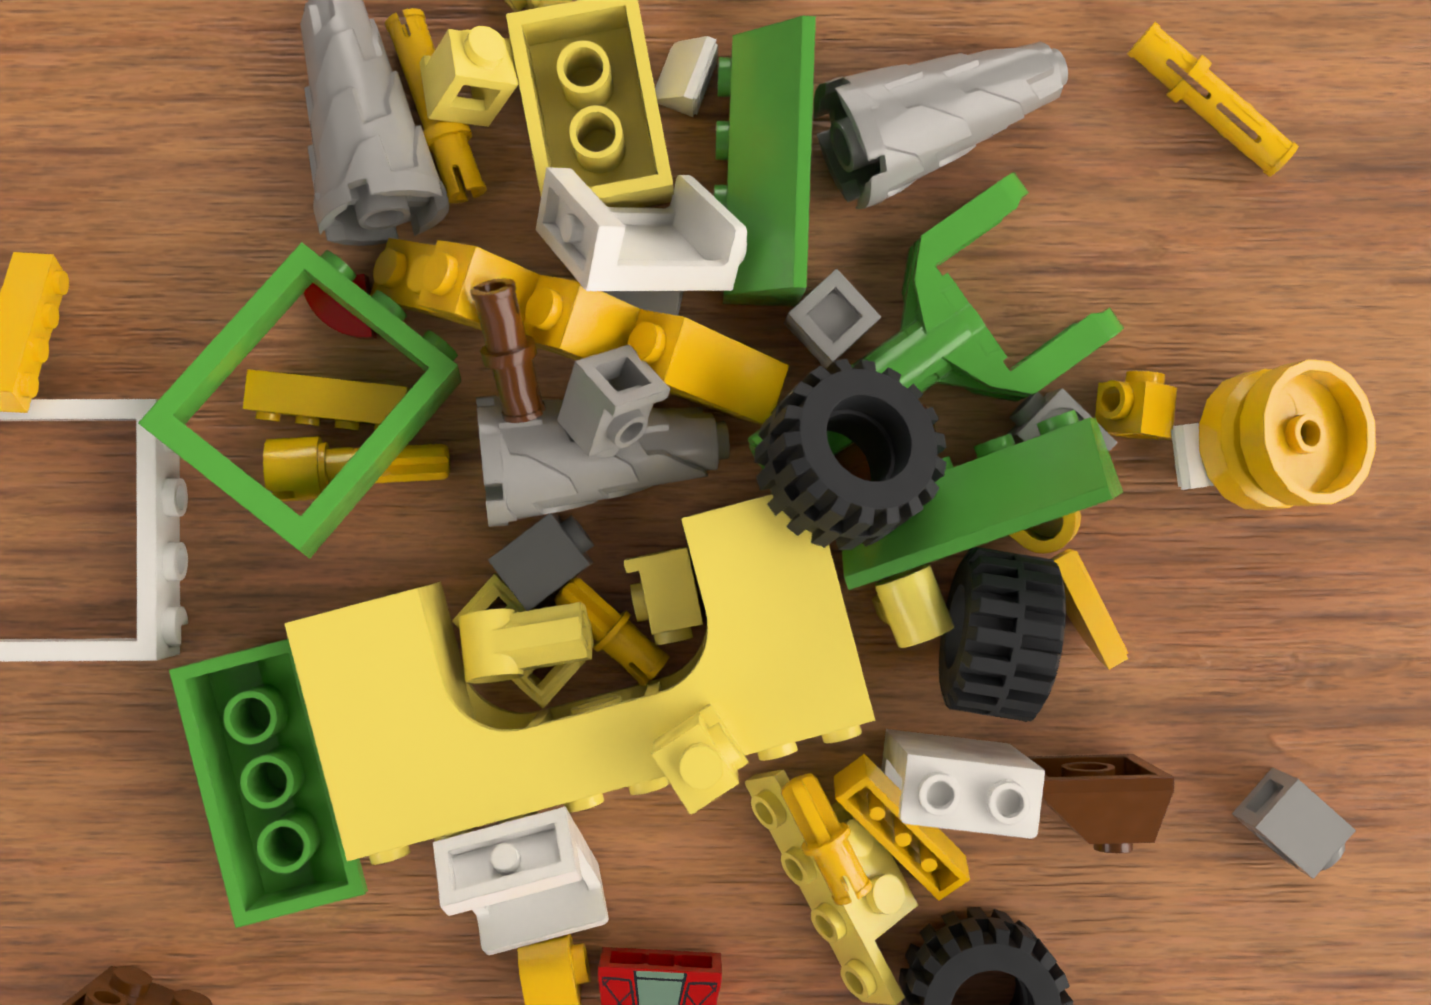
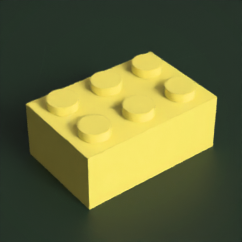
[506,0,674,208]

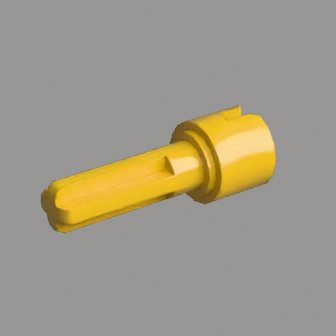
[263,436,450,502]

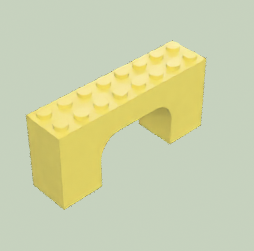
[284,494,875,865]

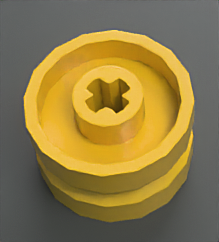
[1199,359,1376,510]

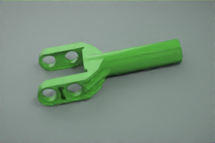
[748,172,1124,470]

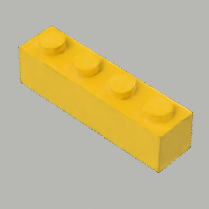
[0,252,69,413]
[243,369,411,431]
[834,754,970,901]

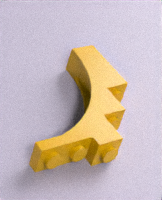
[370,238,789,425]

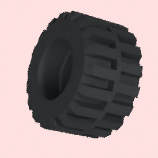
[754,359,947,550]
[939,547,1066,722]
[898,907,1073,1005]

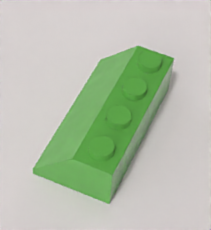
[714,16,816,307]
[842,410,1123,590]
[169,639,368,928]

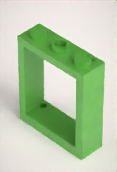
[138,242,462,559]

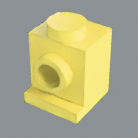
[419,26,518,127]
[624,546,703,645]
[651,704,749,815]

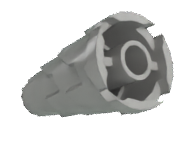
[300,0,449,246]
[814,41,1068,209]
[476,395,730,527]

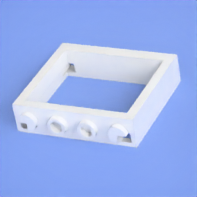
[0,399,188,662]

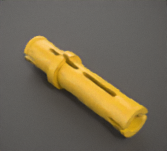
[385,8,487,204]
[1127,21,1299,177]

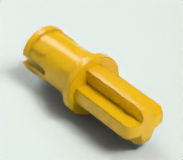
[554,577,670,687]
[781,773,873,906]

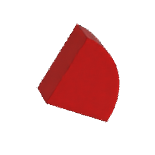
[304,274,377,340]

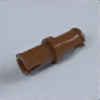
[470,278,546,424]

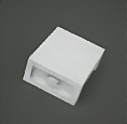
[536,167,747,291]
[881,729,1045,839]
[433,807,609,955]

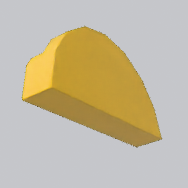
[1050,549,1128,670]

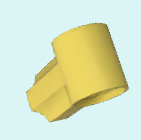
[872,564,954,648]
[458,602,594,684]

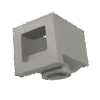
[557,344,670,458]

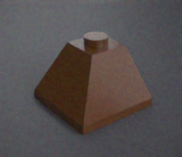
[1027,754,1174,853]

